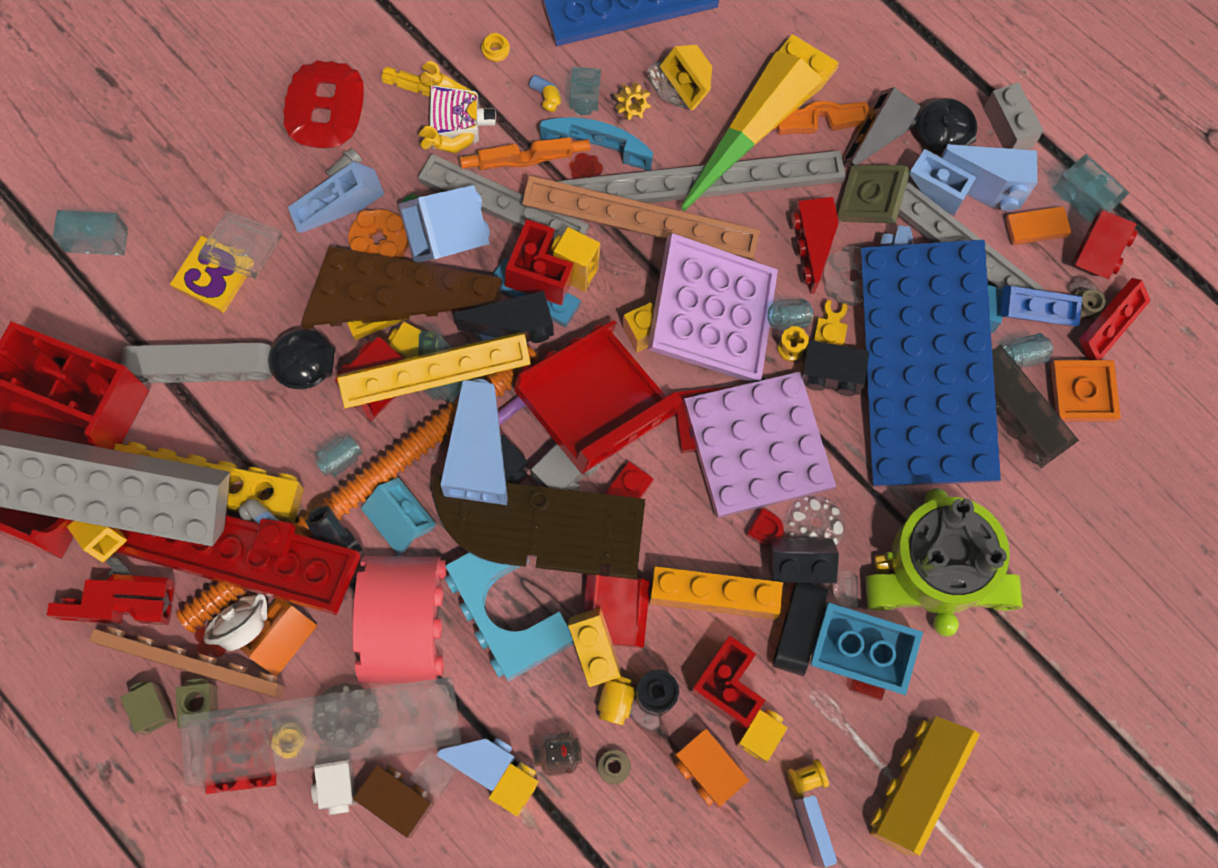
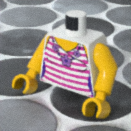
[419,61,496,154]

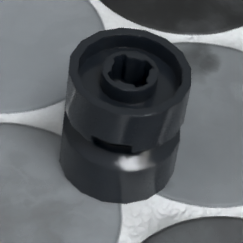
[635,670,679,717]

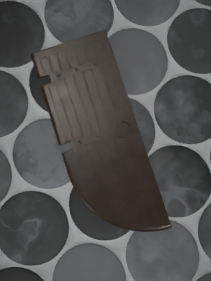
[433,475,646,580]

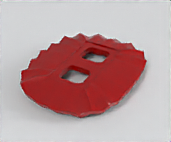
[283,60,364,149]

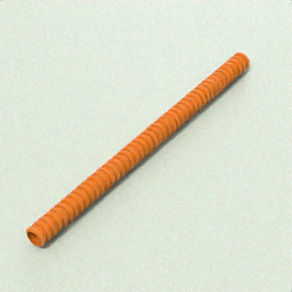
[176,346,541,633]

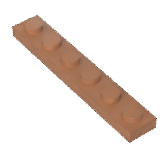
[89,626,285,700]

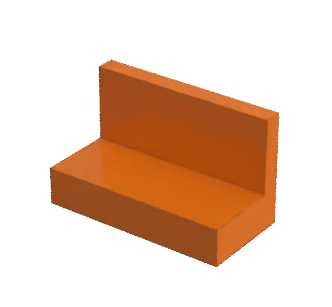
[239,598,318,677]

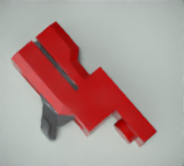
[46,557,175,625]

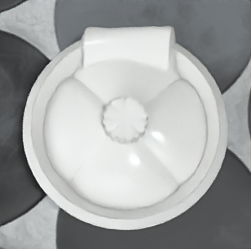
[204,594,267,651]

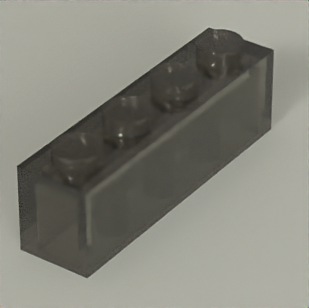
[992,344,1079,469]

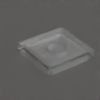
[199,211,282,279]

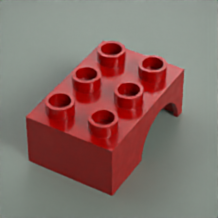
[0,321,149,559]

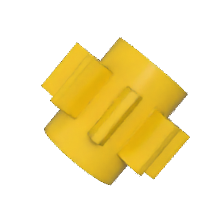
[614,82,651,120]

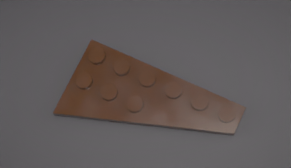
[301,246,503,330]

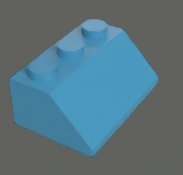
[810,603,923,695]

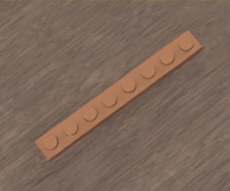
[522,175,760,260]

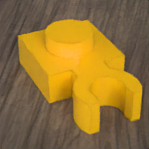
[813,300,848,346]

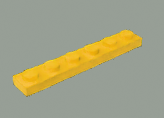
[336,332,530,408]

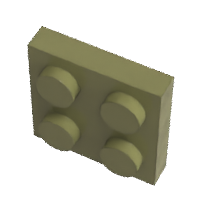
[837,165,910,223]

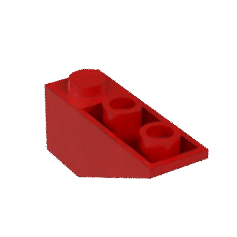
[791,197,839,294]

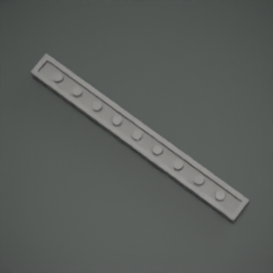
[556,150,846,203]

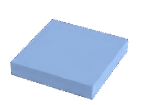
[793,795,837,867]

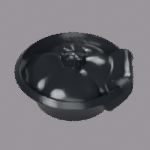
[917,98,977,152]
[268,329,336,390]

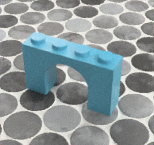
[444,553,574,682]

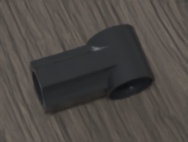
[305,505,363,552]

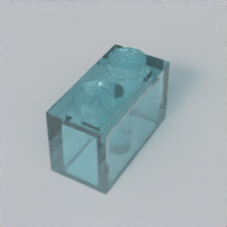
[1053,154,1130,222]
[52,210,128,255]

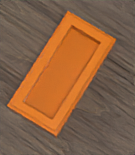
[1005,206,1072,245]

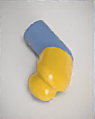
[529,74,561,112]

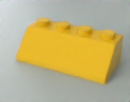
[870,716,980,856]

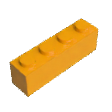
[650,566,783,620]

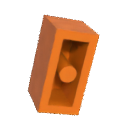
[674,729,750,808]

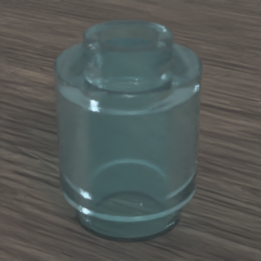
[767,298,813,331]
[1004,333,1053,369]
[314,434,363,477]

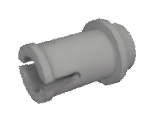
[325,148,363,178]

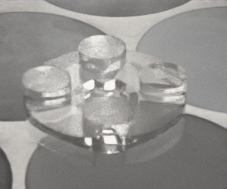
[822,246,864,306]

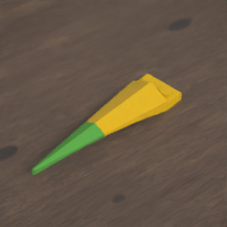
[682,34,839,211]

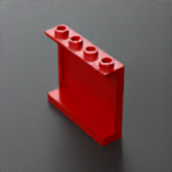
[514,320,683,474]

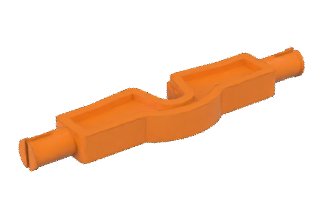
[773,101,871,135]
[459,137,590,170]

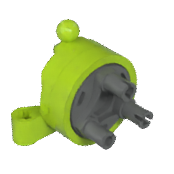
[865,488,1023,637]

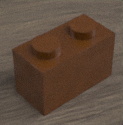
[353,764,434,838]

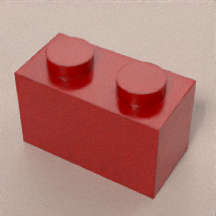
[1072,208,1138,279]

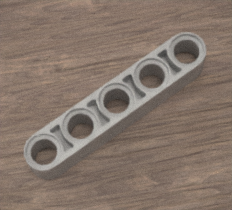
[121,343,272,384]

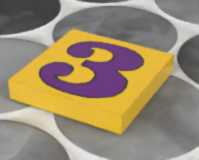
[170,235,255,314]

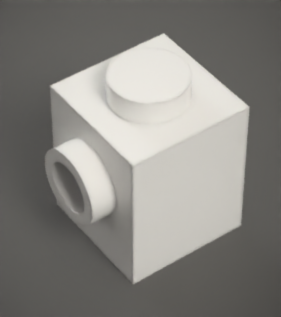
[311,763,357,815]

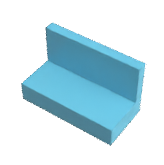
[361,478,437,556]

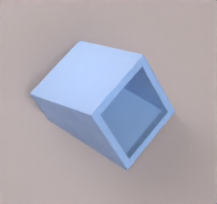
[398,185,490,262]

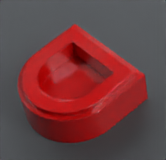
[746,508,784,546]

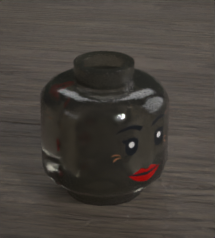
[533,730,582,776]

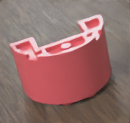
[353,555,447,684]

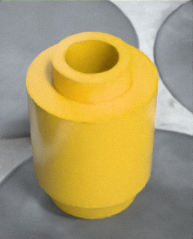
[597,677,636,726]

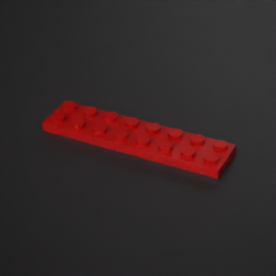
[115,515,361,616]

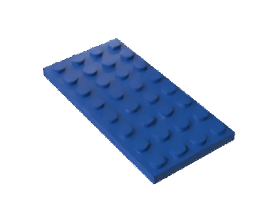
[861,239,1001,487]

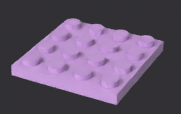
[647,233,778,383]
[683,372,836,518]

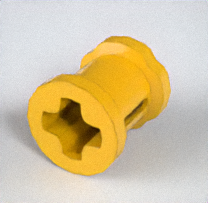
[778,326,809,362]
[787,758,829,799]

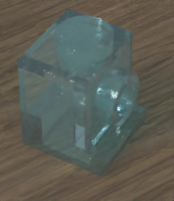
[569,67,601,115]

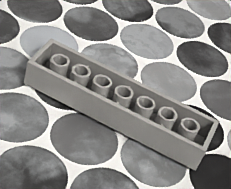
[0,429,230,546]

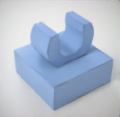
[880,225,914,246]

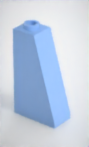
[441,379,508,505]

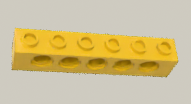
[114,442,304,523]

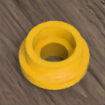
[481,33,510,62]

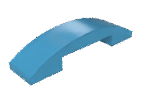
[540,117,653,171]

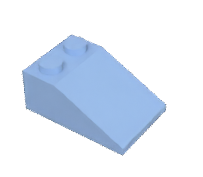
[941,144,1038,211]

